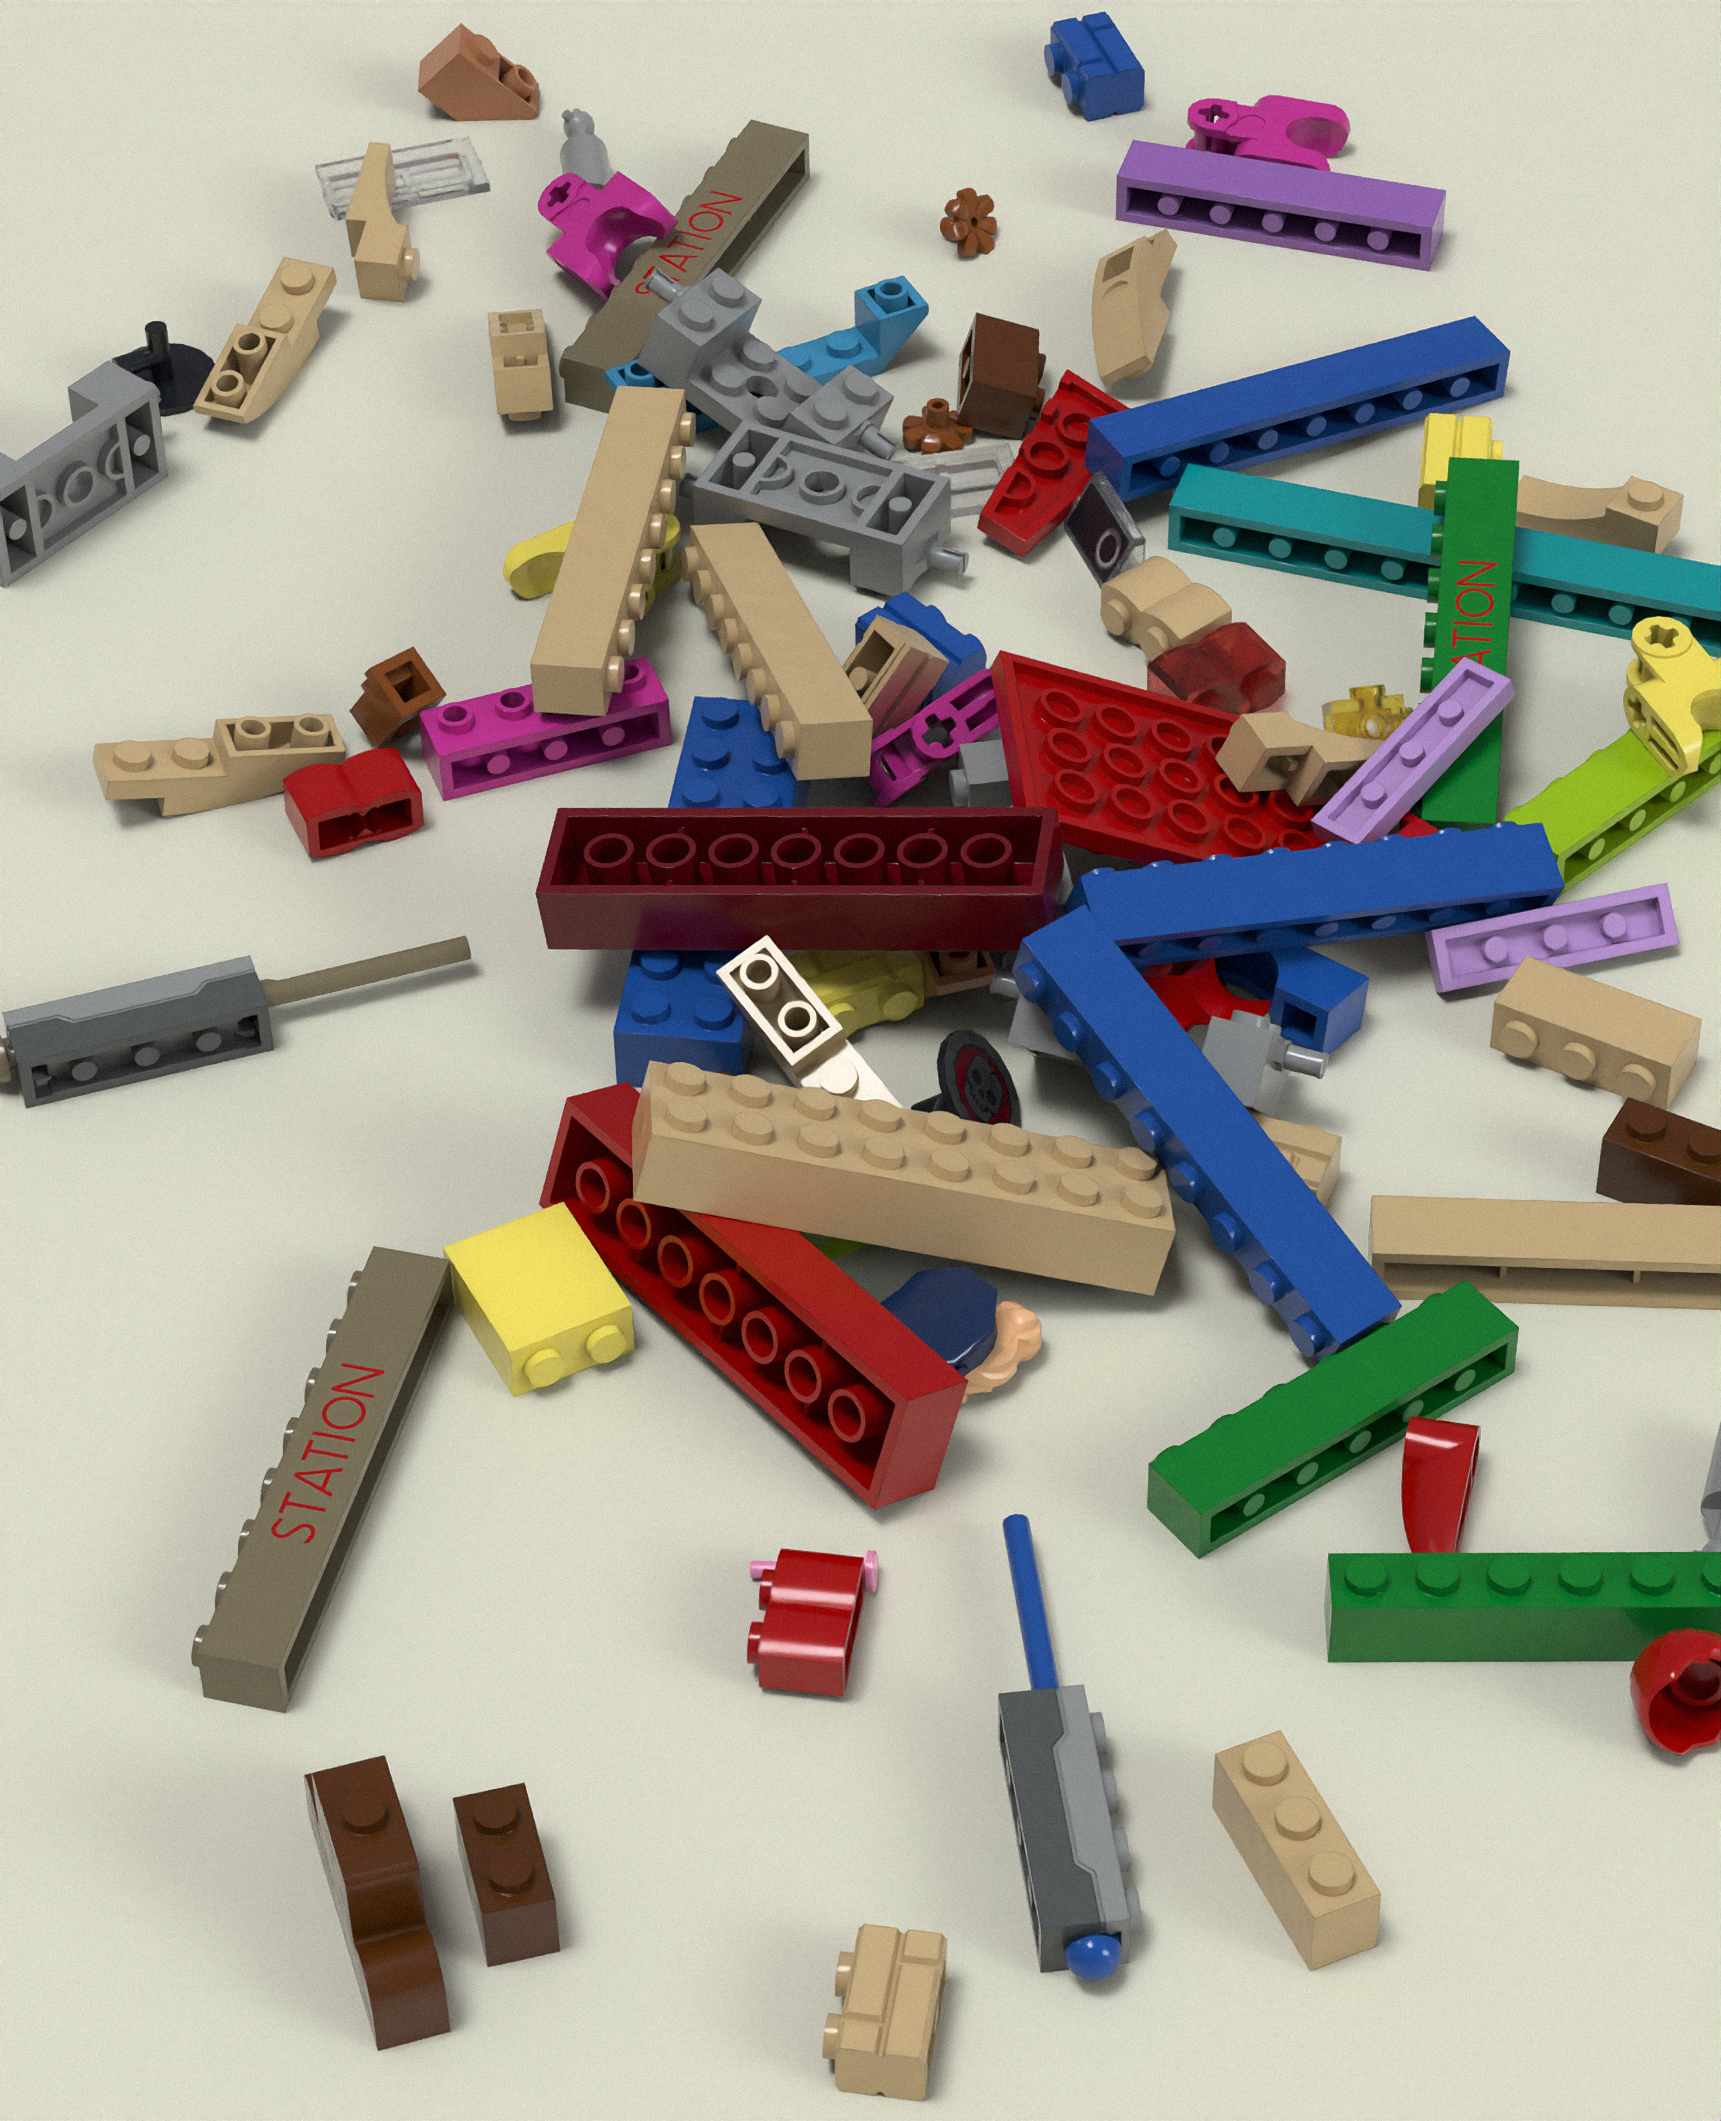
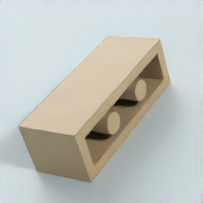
[1490,956,1702,1111]
[1212,1730,1381,1971]

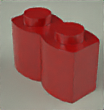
[283,748,424,857]
[747,1548,865,1697]

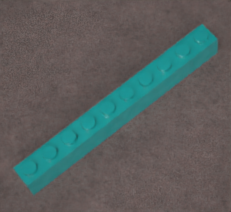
[1168,463,1721,658]

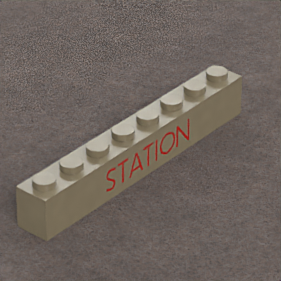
[559,120,810,414]
[191,1246,455,1713]

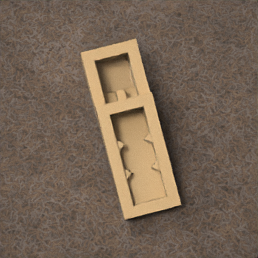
[345,142,420,302]
[487,309,553,421]
[1516,475,1684,554]
[1215,711,1386,807]

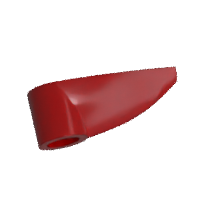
[1401,1416,1481,1553]

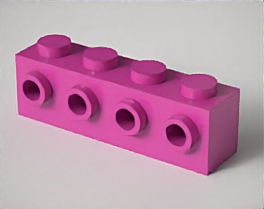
[418,656,671,801]

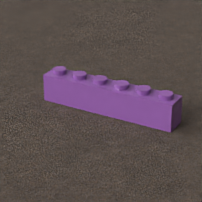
[1116,140,1446,271]

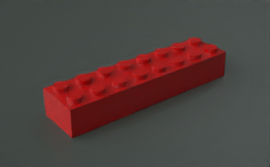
[539,1082,968,1510]

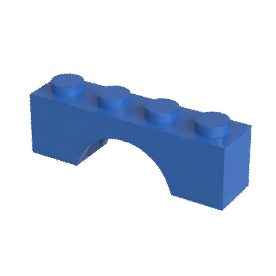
[1135,947,1370,1055]

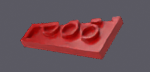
[977,369,1130,558]

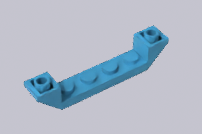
[604,275,929,434]

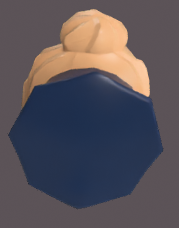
[880,1266,1042,1404]

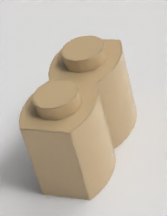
[1100,556,1232,672]

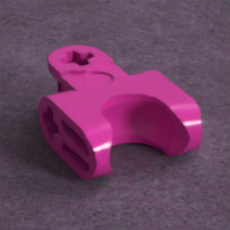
[1186,95,1351,172]
[538,171,679,303]
[865,668,1000,807]

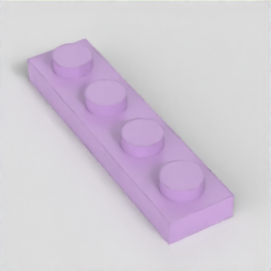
[1311,657,1516,845]
[1424,883,1679,993]

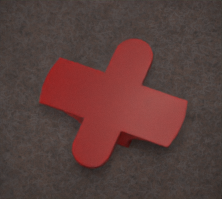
[1141,958,1271,1033]

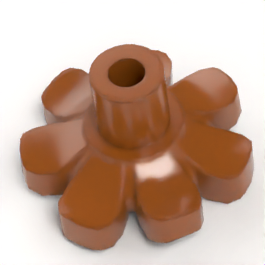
[940,188,997,257]
[902,398,973,461]

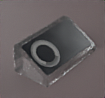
[1064,472,1146,589]

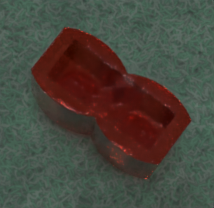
[1147,622,1286,715]

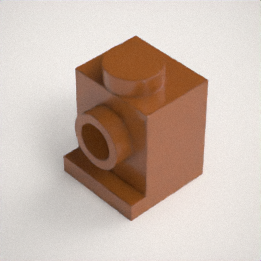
[350,646,447,749]

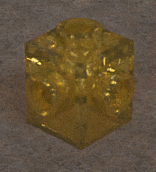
[1321,685,1413,740]

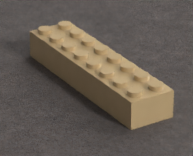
[631,1060,1176,1296]

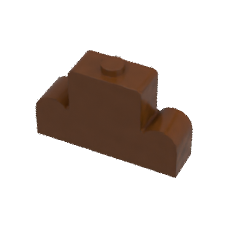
[304,1755,451,2051]

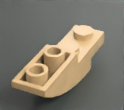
[1092,229,1177,387]
[193,257,337,424]
[93,713,346,816]
[716,935,903,1108]

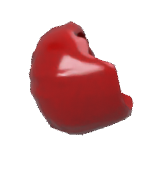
[1630,1627,1721,1755]

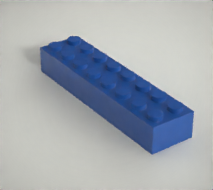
[613,696,811,1088]

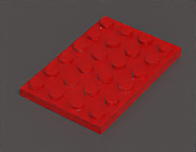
[990,650,1328,866]

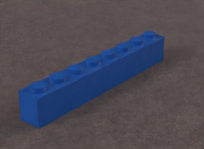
[1084,316,1511,504]
[1063,821,1565,967]
[1012,904,1402,1363]

